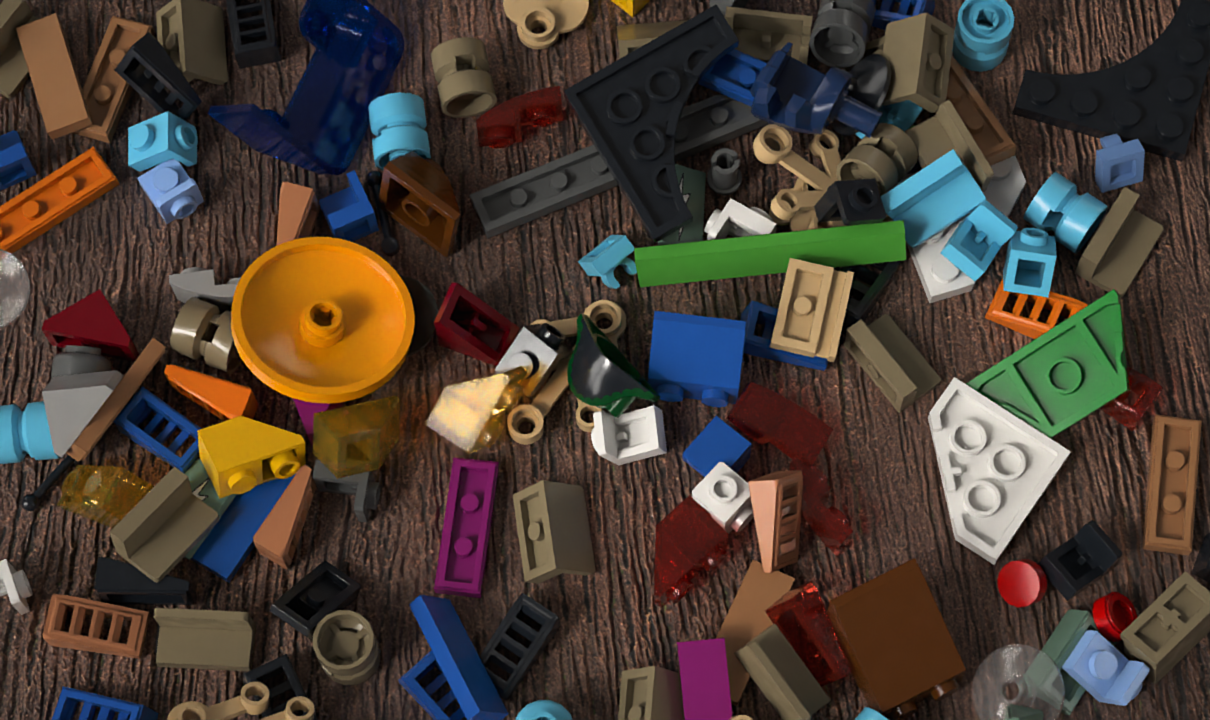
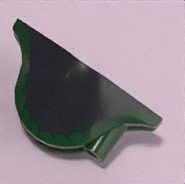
[567,313,661,418]

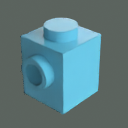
[1003,228,1057,298]

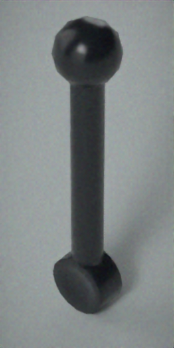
[366,170,400,256]
[21,455,75,512]

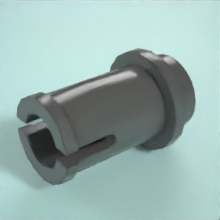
[707,148,742,196]

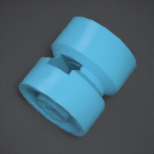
[952,0,1015,72]
[368,92,431,171]
[1023,172,1108,254]
[0,401,61,464]

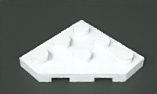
[895,156,1026,303]
[928,377,1071,565]

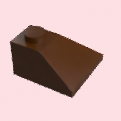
[377,151,461,258]

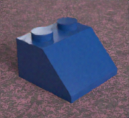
[648,311,746,407]

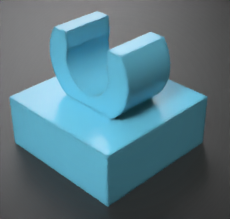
[578,235,637,289]

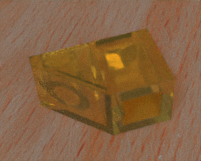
[425,366,528,454]
[313,396,400,479]
[57,465,154,528]

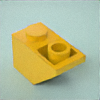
[197,416,306,499]

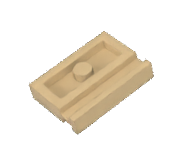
[769,258,854,362]

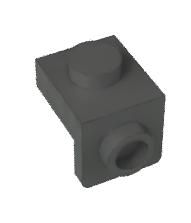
[313,456,381,522]

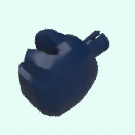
[750,42,883,138]

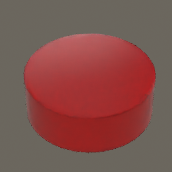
[997,559,1047,607]
[1092,592,1137,642]

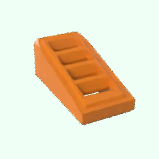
[985,278,1089,339]
[164,364,259,421]

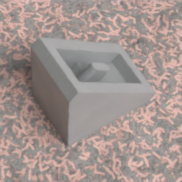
[42,370,124,458]

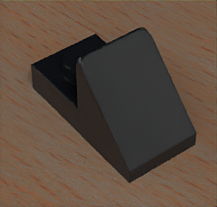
[269,560,362,641]

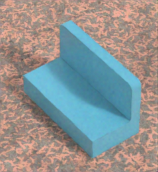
[881,149,987,248]

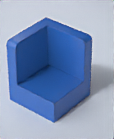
[0,130,37,191]
[319,170,379,242]
[682,416,752,477]

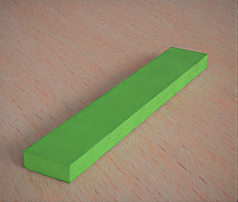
[634,220,906,287]

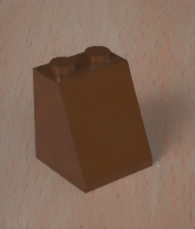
[824,558,966,720]

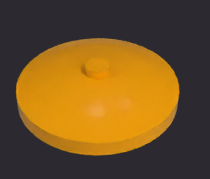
[231,237,415,404]

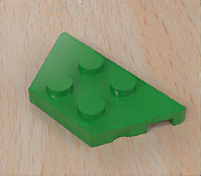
[966,289,1130,439]

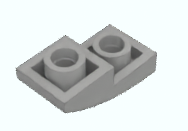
[169,267,241,313]

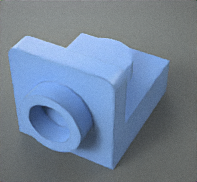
[137,159,204,224]
[1062,630,1150,706]

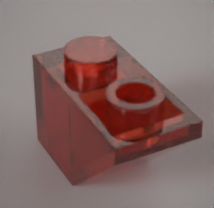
[654,495,728,608]

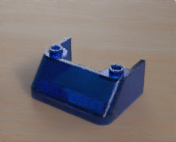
[208,0,405,175]

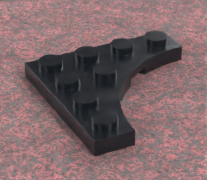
[1012,0,1210,162]
[564,5,739,243]

